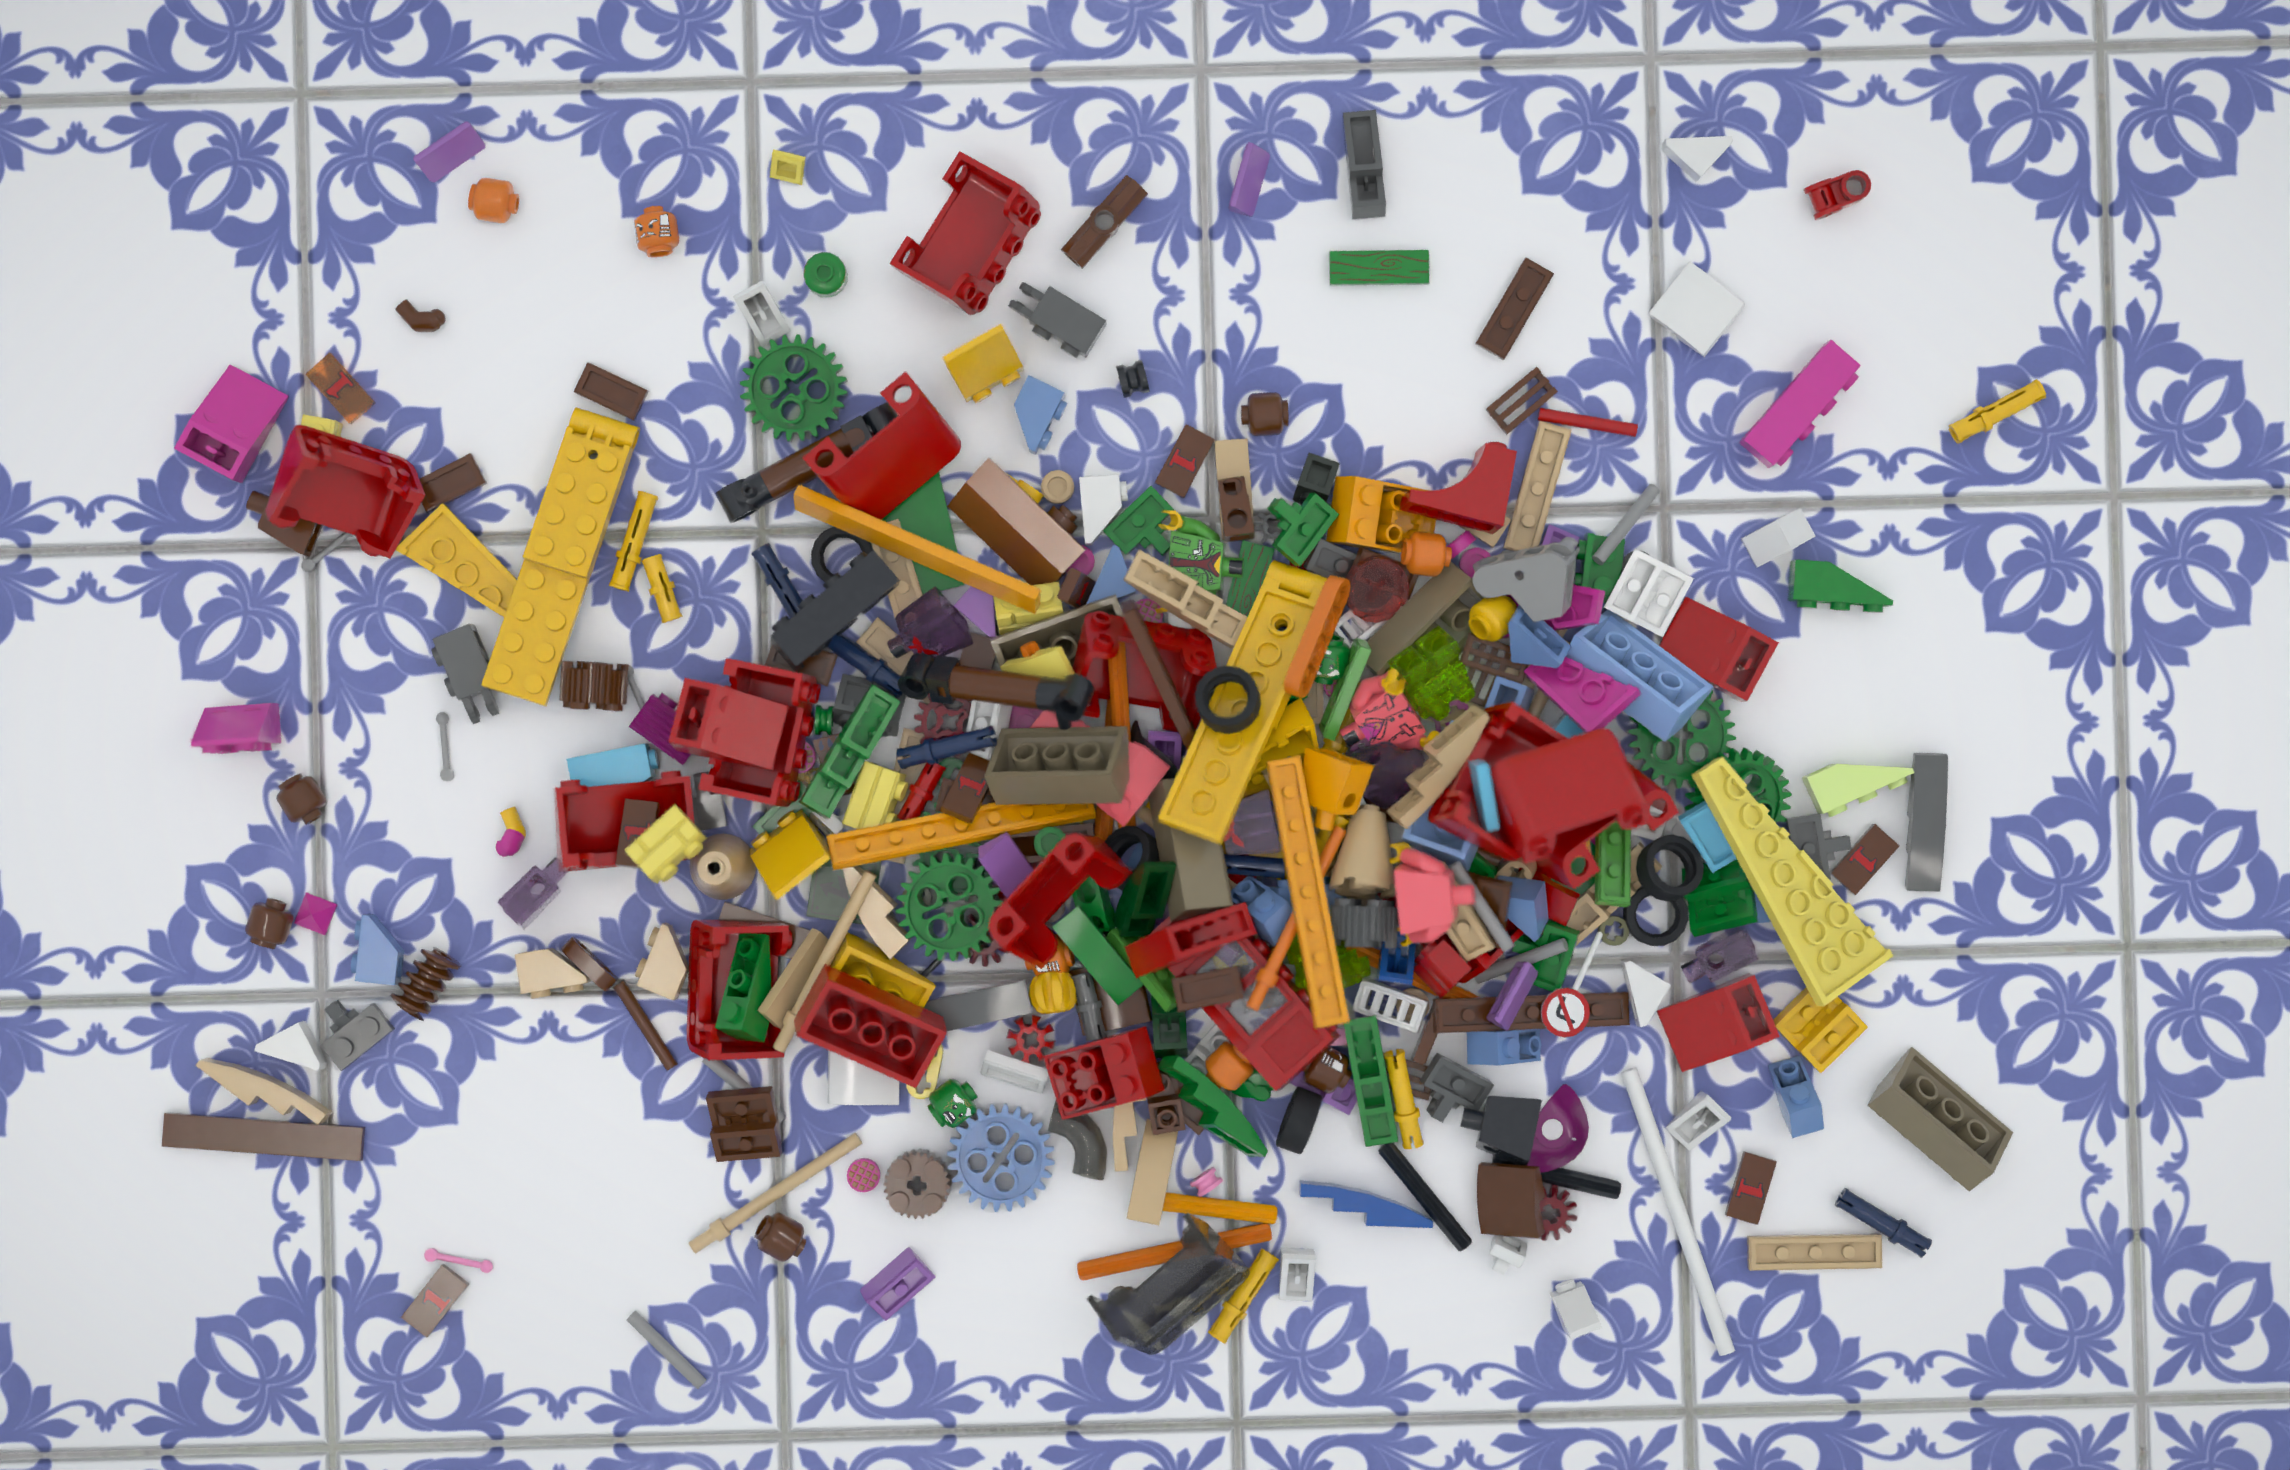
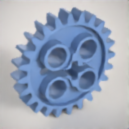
[947,1103,1055,1212]

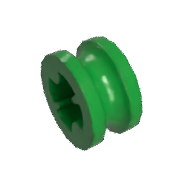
[814,705,834,735]

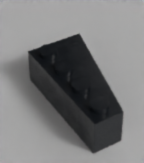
[770,550,900,672]

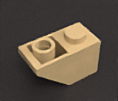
[635,923,689,1001]
[515,948,592,999]

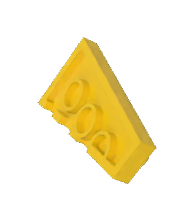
[396,503,517,617]

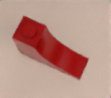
[1399,442,1517,534]
[1125,902,1257,978]

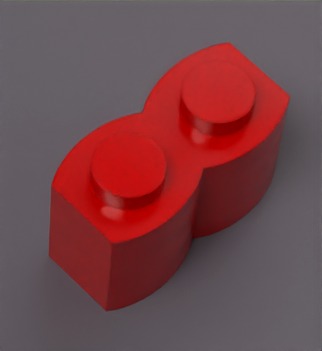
[1414,939,1472,999]

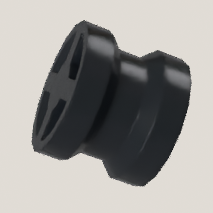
[1116,360,1150,398]

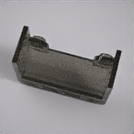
[1087,1212,1250,1355]

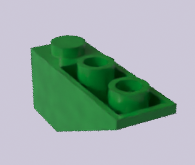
[1788,560,1893,613]
[715,933,771,1042]

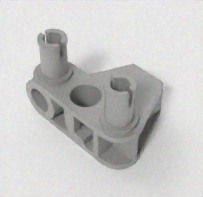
[1473,537,1580,622]

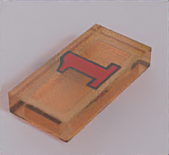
[305,352,376,425]

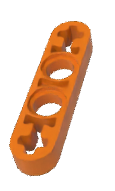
[1284,575,1350,698]

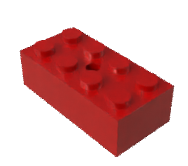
[794,964,947,1088]

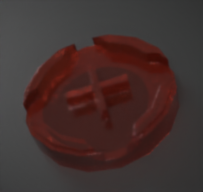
[1346,556,1409,623]

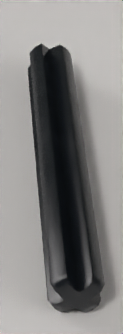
[1378,1143,1472,1252]
[1491,1155,1621,1199]

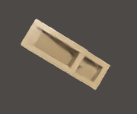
[843,865,912,959]
[1126,1119,1178,1225]

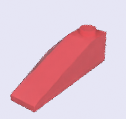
[1029,711,1171,827]

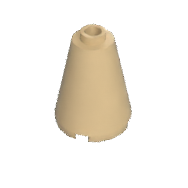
[1329,804,1396,899]
[690,834,756,900]

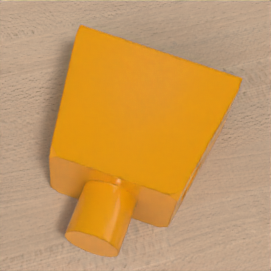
[1303,747,1373,830]

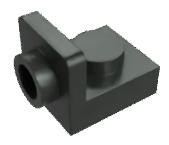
[1292,453,1340,505]

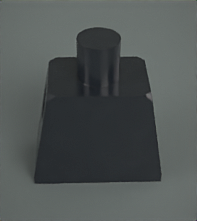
[1460,1096,1542,1165]

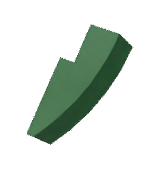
[1052,906,1144,1006]

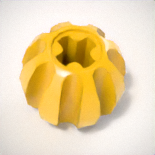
[1028,971,1077,1014]

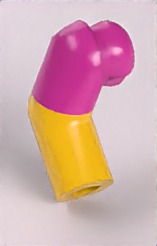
[495,806,526,857]

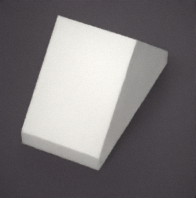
[1661,136,1733,182]
[733,281,791,347]
[1741,507,1815,568]
[1620,959,1671,1027]
[254,1020,327,1071]
[1666,1091,1731,1151]
[1279,1248,1316,1301]

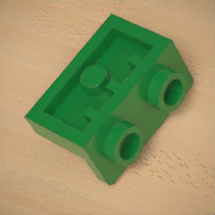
[1574,533,1625,604]

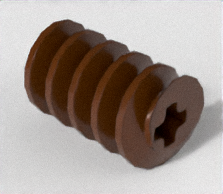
[390,947,461,1021]

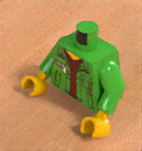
[1155,510,1244,613]

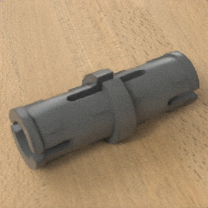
[1071,972,1107,1041]

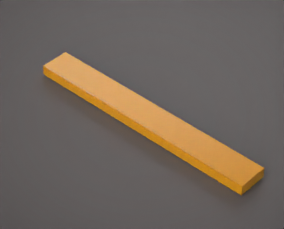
[793,485,1041,614]
[1266,756,1350,1028]
[826,802,1096,870]

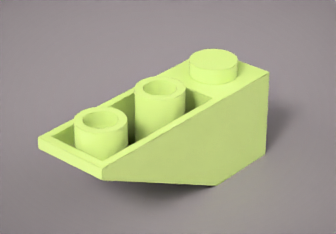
[1801,764,1915,817]

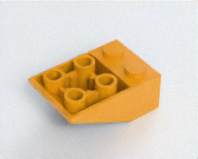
[1326,476,1436,554]

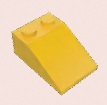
[942,324,1024,403]
[749,809,830,900]
[830,932,936,1008]

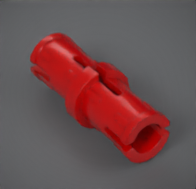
[897,762,947,820]

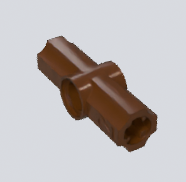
[1061,175,1148,269]

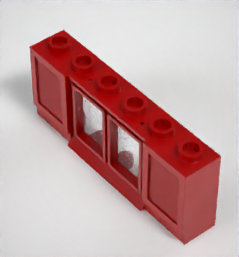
[1150,908,1340,1092]

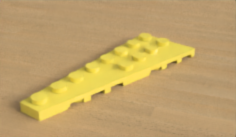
[1692,757,1893,1007]

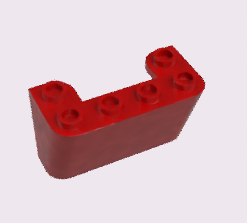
[889,151,1041,315]
[803,371,961,520]
[1072,611,1216,732]
[1536,762,1679,889]
[988,833,1132,969]

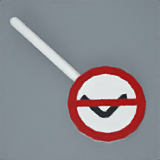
[1541,931,1603,1038]

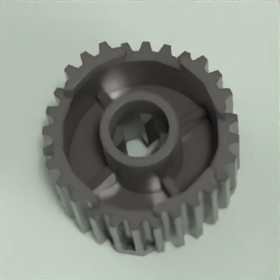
[1330,898,1398,948]

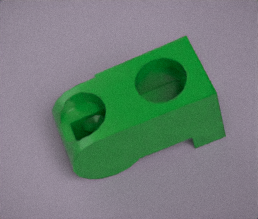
[1072,876,1116,933]

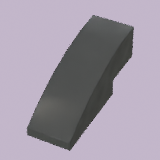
[1343,110,1386,220]

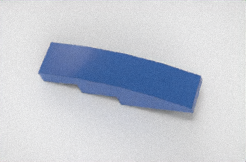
[1299,1180,1433,1228]

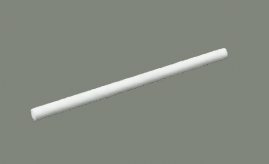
[1621,1067,1735,1356]

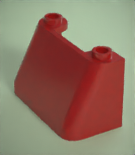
[266,425,425,559]
[1428,702,1567,861]
[1490,728,1649,864]
[554,771,698,872]
[687,920,792,1061]

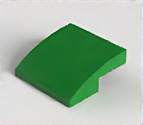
[1681,859,1758,937]

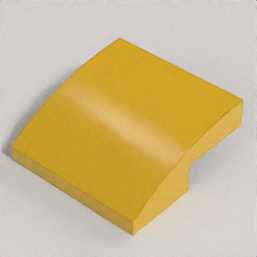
[1773,987,1868,1073]

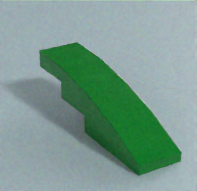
[798,684,901,819]
[1344,1015,1398,1147]
[1158,1056,1268,1157]

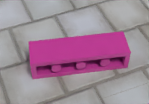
[1739,340,1861,469]

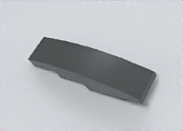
[1905,753,1948,892]
[924,980,1032,1031]

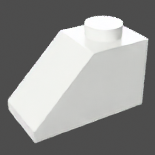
[1079,474,1128,546]
[1550,1279,1602,1340]

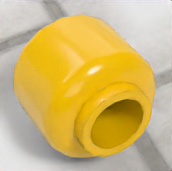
[1469,595,1517,642]

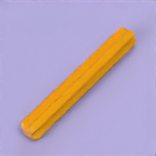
[1162,1192,1278,1224]

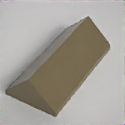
[990,594,1123,671]
[1148,779,1233,922]

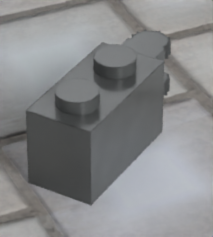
[1008,282,1107,359]
[431,624,499,724]

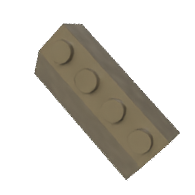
[1365,562,1483,704]
[984,726,1129,805]
[1867,1047,2013,1192]

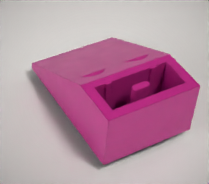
[174,364,289,483]
[190,703,281,754]

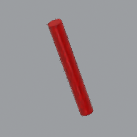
[1537,408,1638,437]

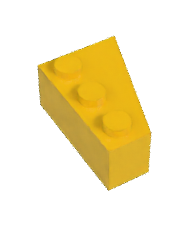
[1243,698,1319,797]

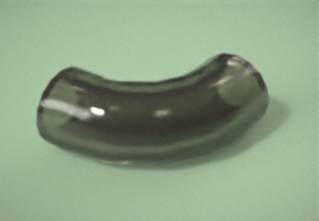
[1048,1100,1107,1180]

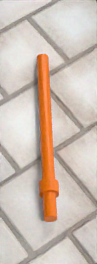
[1246,826,1347,1012]

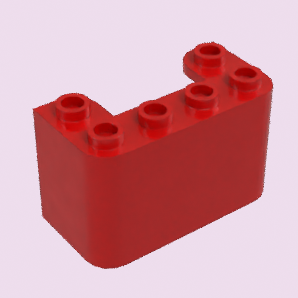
[698,658,821,807]

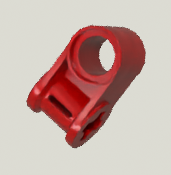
[1803,170,1871,220]

